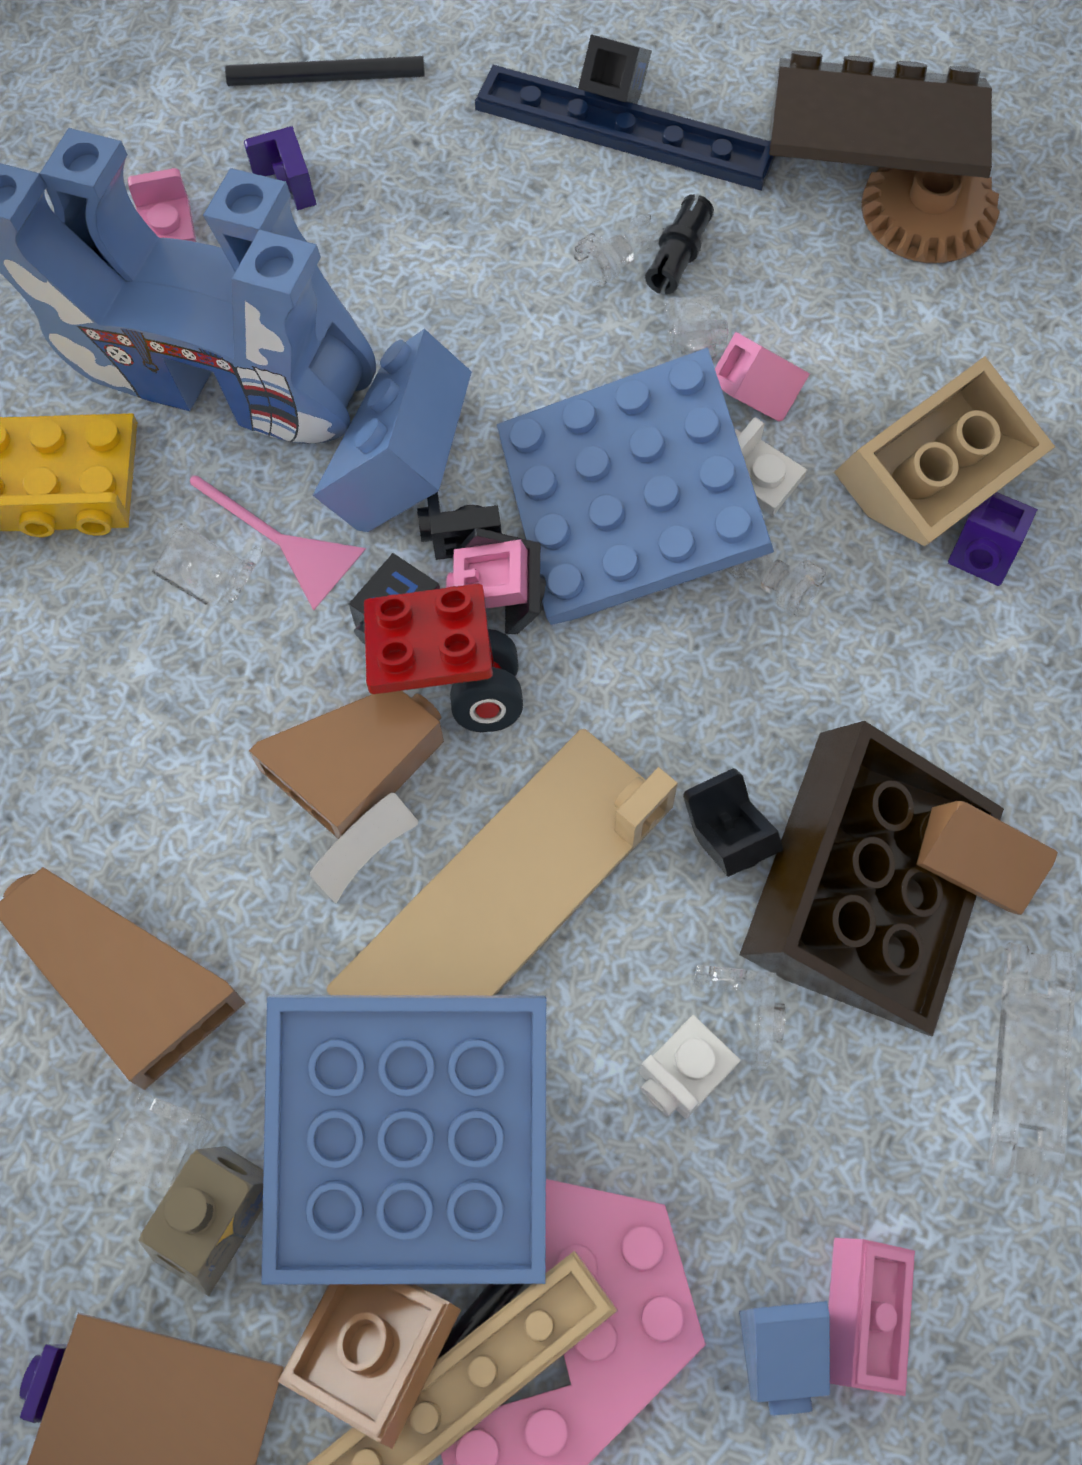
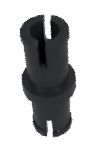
[645,194,714,295]

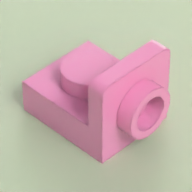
[128,168,196,242]
[446,540,528,609]

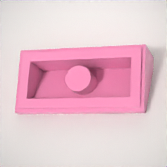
[828,1238,915,1396]

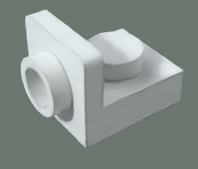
[735,417,807,516]
[639,1015,741,1119]

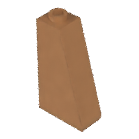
[0,867,246,1090]

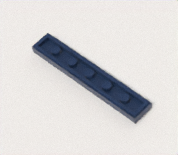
[475,64,775,191]

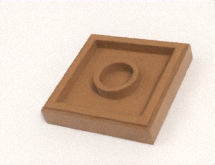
[278,1284,461,1449]

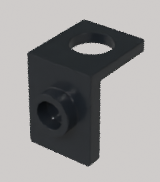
[457,528,546,634]

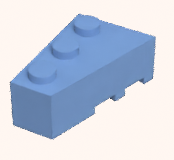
[312,329,472,532]

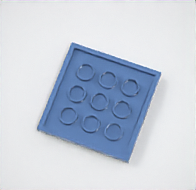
[496,347,774,625]
[261,995,546,1285]

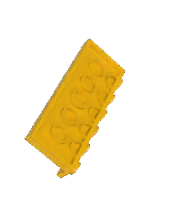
[0,413,138,537]

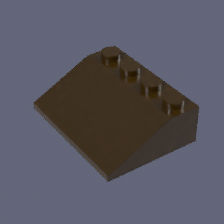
[769,50,992,178]
[739,721,1004,1036]

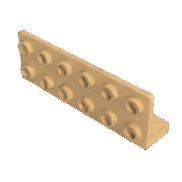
[327,729,678,995]

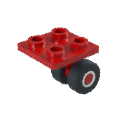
[364,584,523,733]

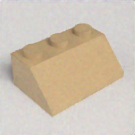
[834,356,1055,546]

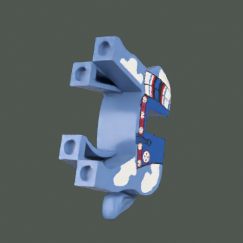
[0,128,376,444]

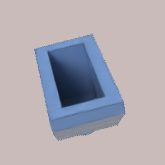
[739,1301,830,1415]

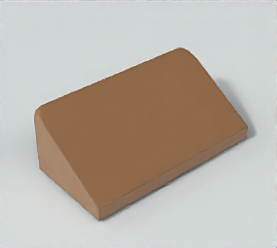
[917,801,1058,915]

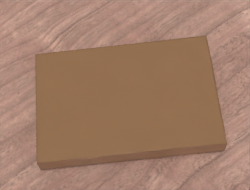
[27,1312,284,1465]

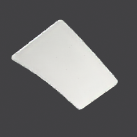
[310,793,418,904]

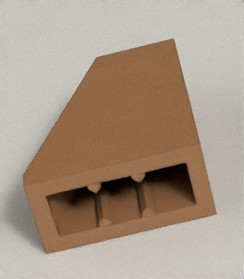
[249,691,444,839]

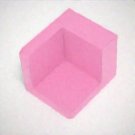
[715,332,810,421]

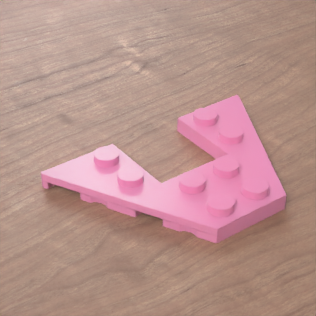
[441,1179,706,1465]

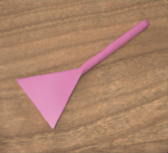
[190,475,367,611]

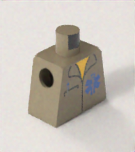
[138,1146,264,1296]

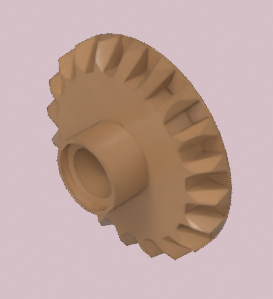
[862,167,1000,263]

